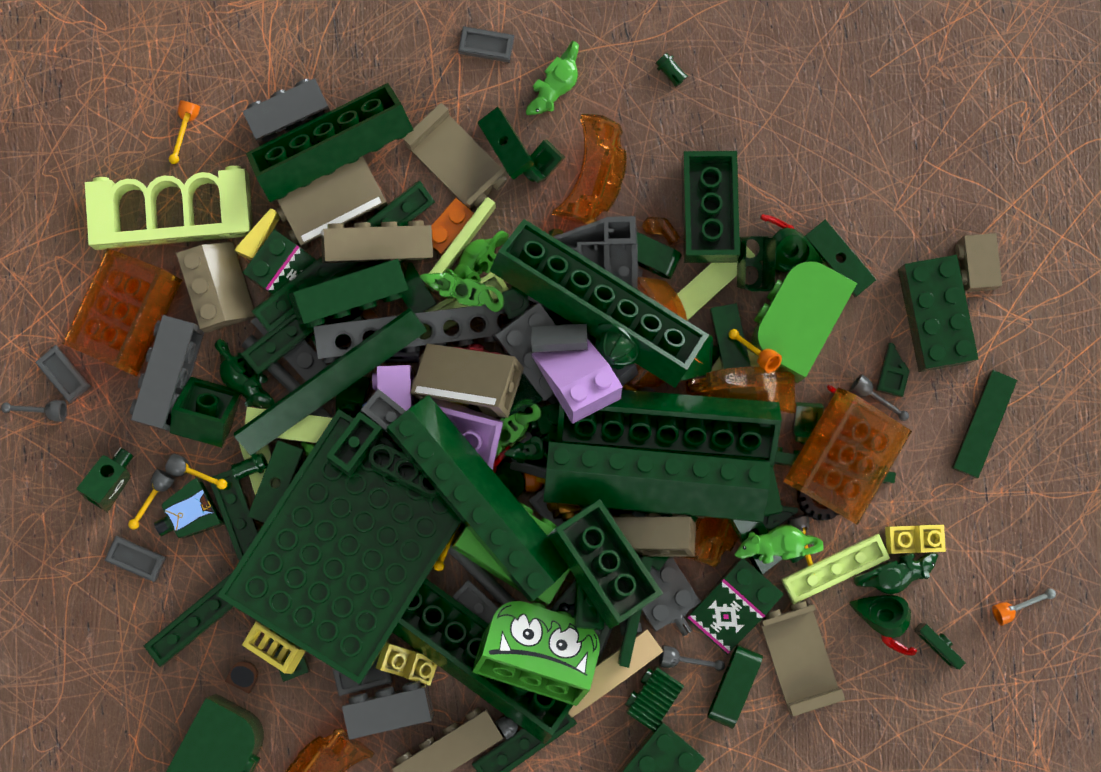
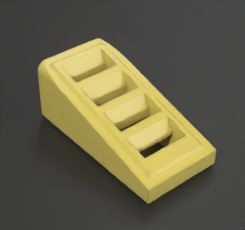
[235,208,280,260]
[242,621,306,674]

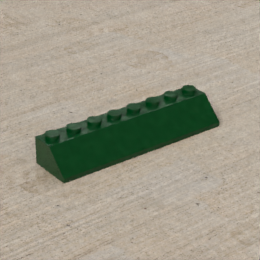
[490,219,709,388]
[557,390,782,466]
[386,395,569,601]
[543,442,771,522]
[393,579,573,744]

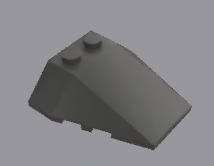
[528,216,638,305]

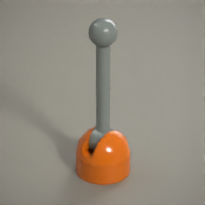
[992,588,1056,626]

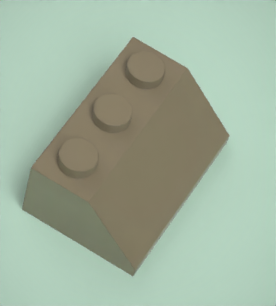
[176,242,255,333]

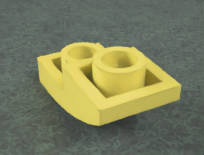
[885,525,946,554]
[376,643,437,686]

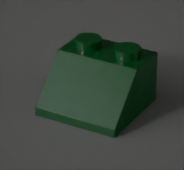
[170,377,242,448]

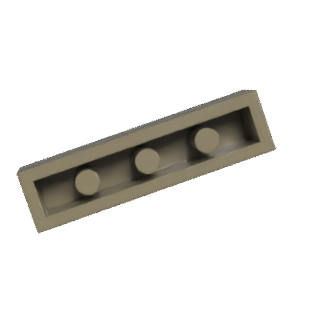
[321,221,433,263]
[612,513,696,557]
[392,707,504,772]

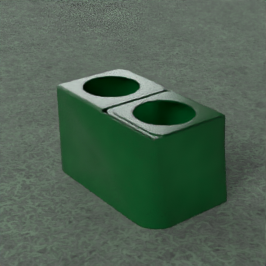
[737,236,776,291]

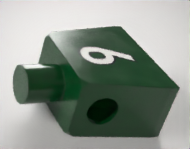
[76,447,134,513]

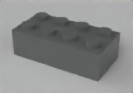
[130,315,205,432]

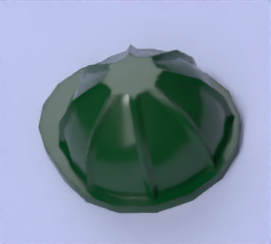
[595,322,640,370]

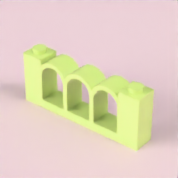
[85,166,253,250]

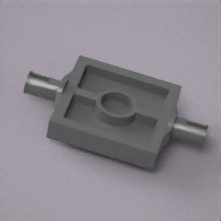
[640,557,701,636]

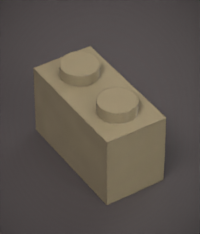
[955,233,1002,292]

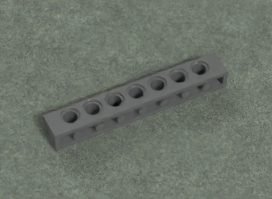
[313,303,530,363]

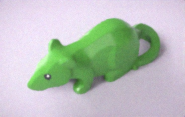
[526,40,579,115]
[445,230,509,299]
[420,273,504,312]
[495,401,542,459]
[734,525,824,564]

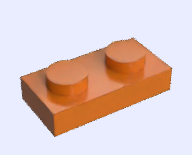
[431,198,474,256]

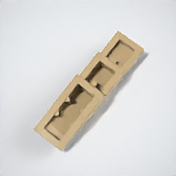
[568,629,663,718]

